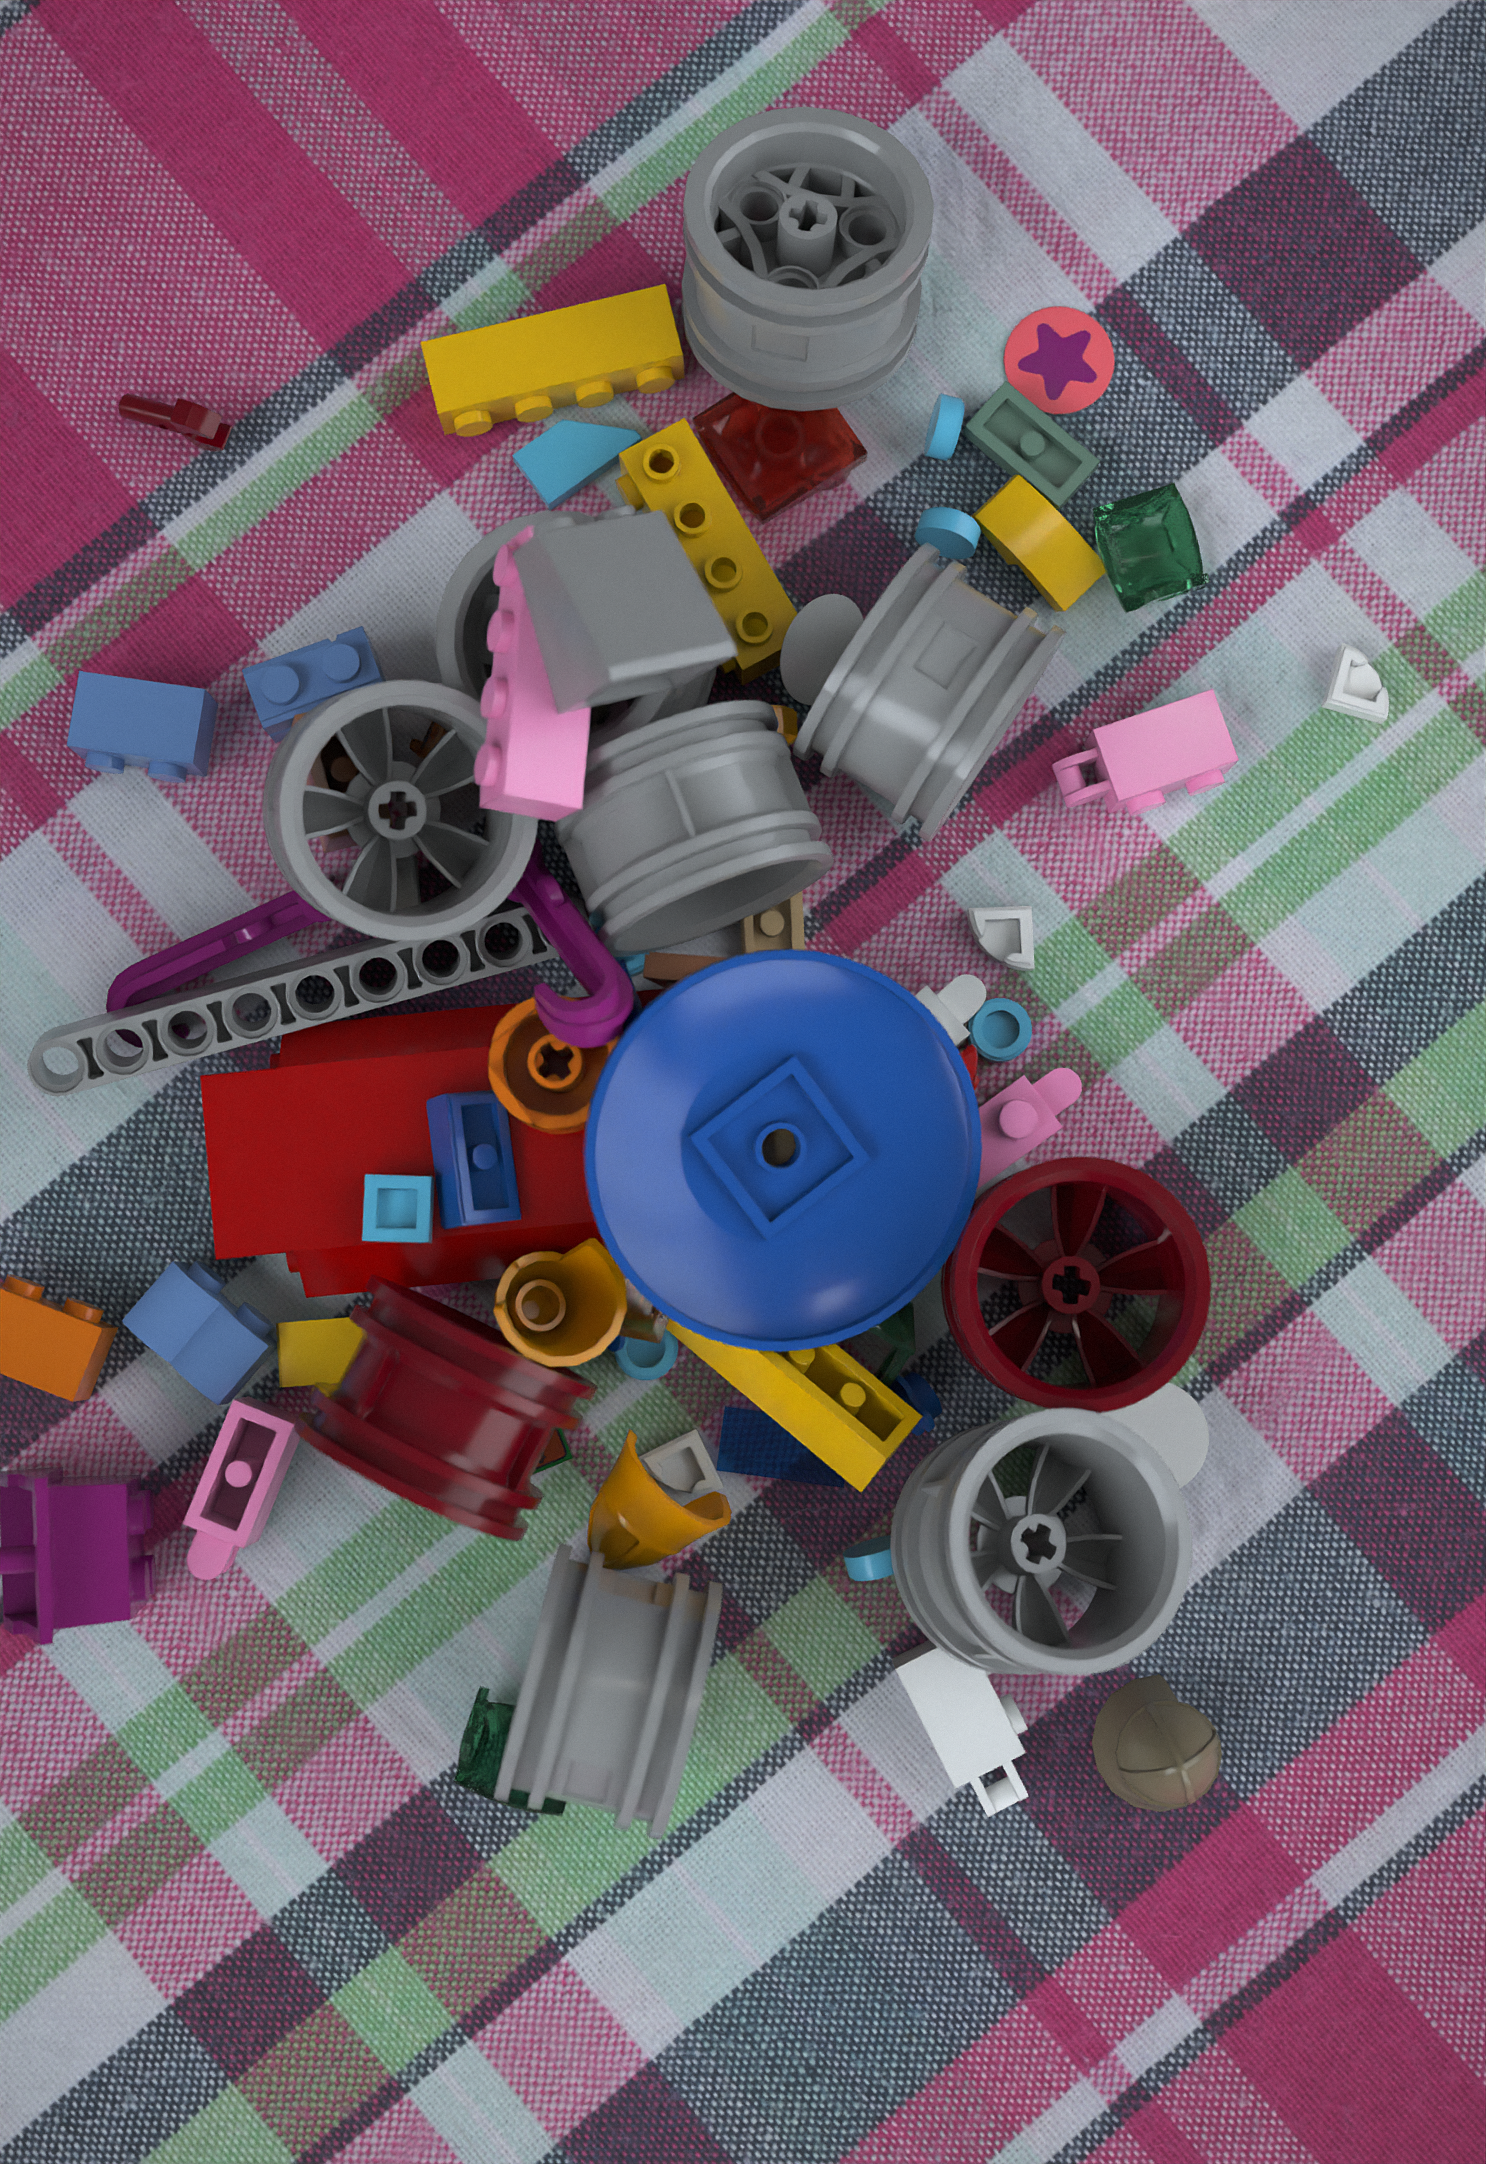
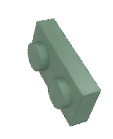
[963,381,1100,512]

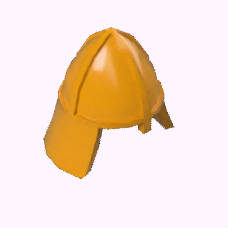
[493,1238,627,1367]
[587,1429,732,1570]

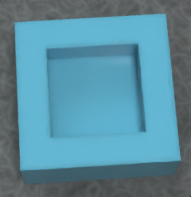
[362,1175,434,1243]

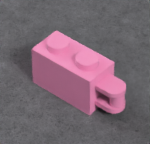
[1052,689,1239,816]
[977,1068,1082,1189]
[183,1396,301,1580]

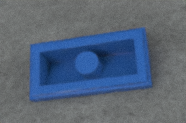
[427,1090,521,1229]

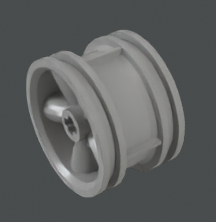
[262,680,538,941]
[554,700,835,957]
[891,1408,1192,1675]

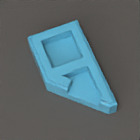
[512,419,642,510]

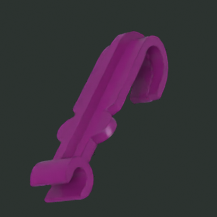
[506,837,634,1048]
[106,873,335,1048]

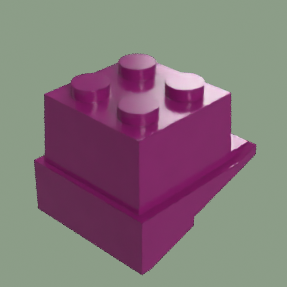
[0,1467,156,1645]

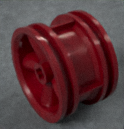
[940,1156,1211,1413]
[293,1274,598,1541]

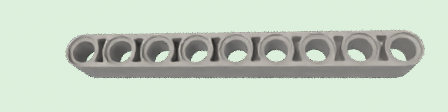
[27,888,595,1096]

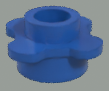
[883,1372,942,1436]

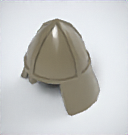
[1092,1674,1222,1812]

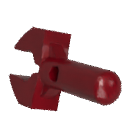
[118,393,233,452]

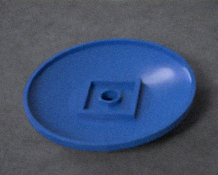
[583,949,982,1351]

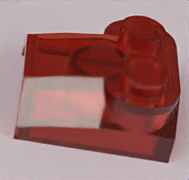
[692,392,868,525]

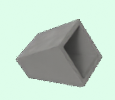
[513,505,737,714]

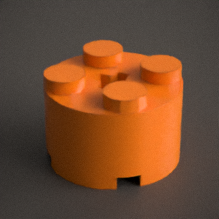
[488,996,619,1134]

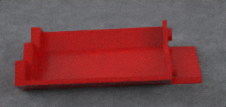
[200,988,665,1298]

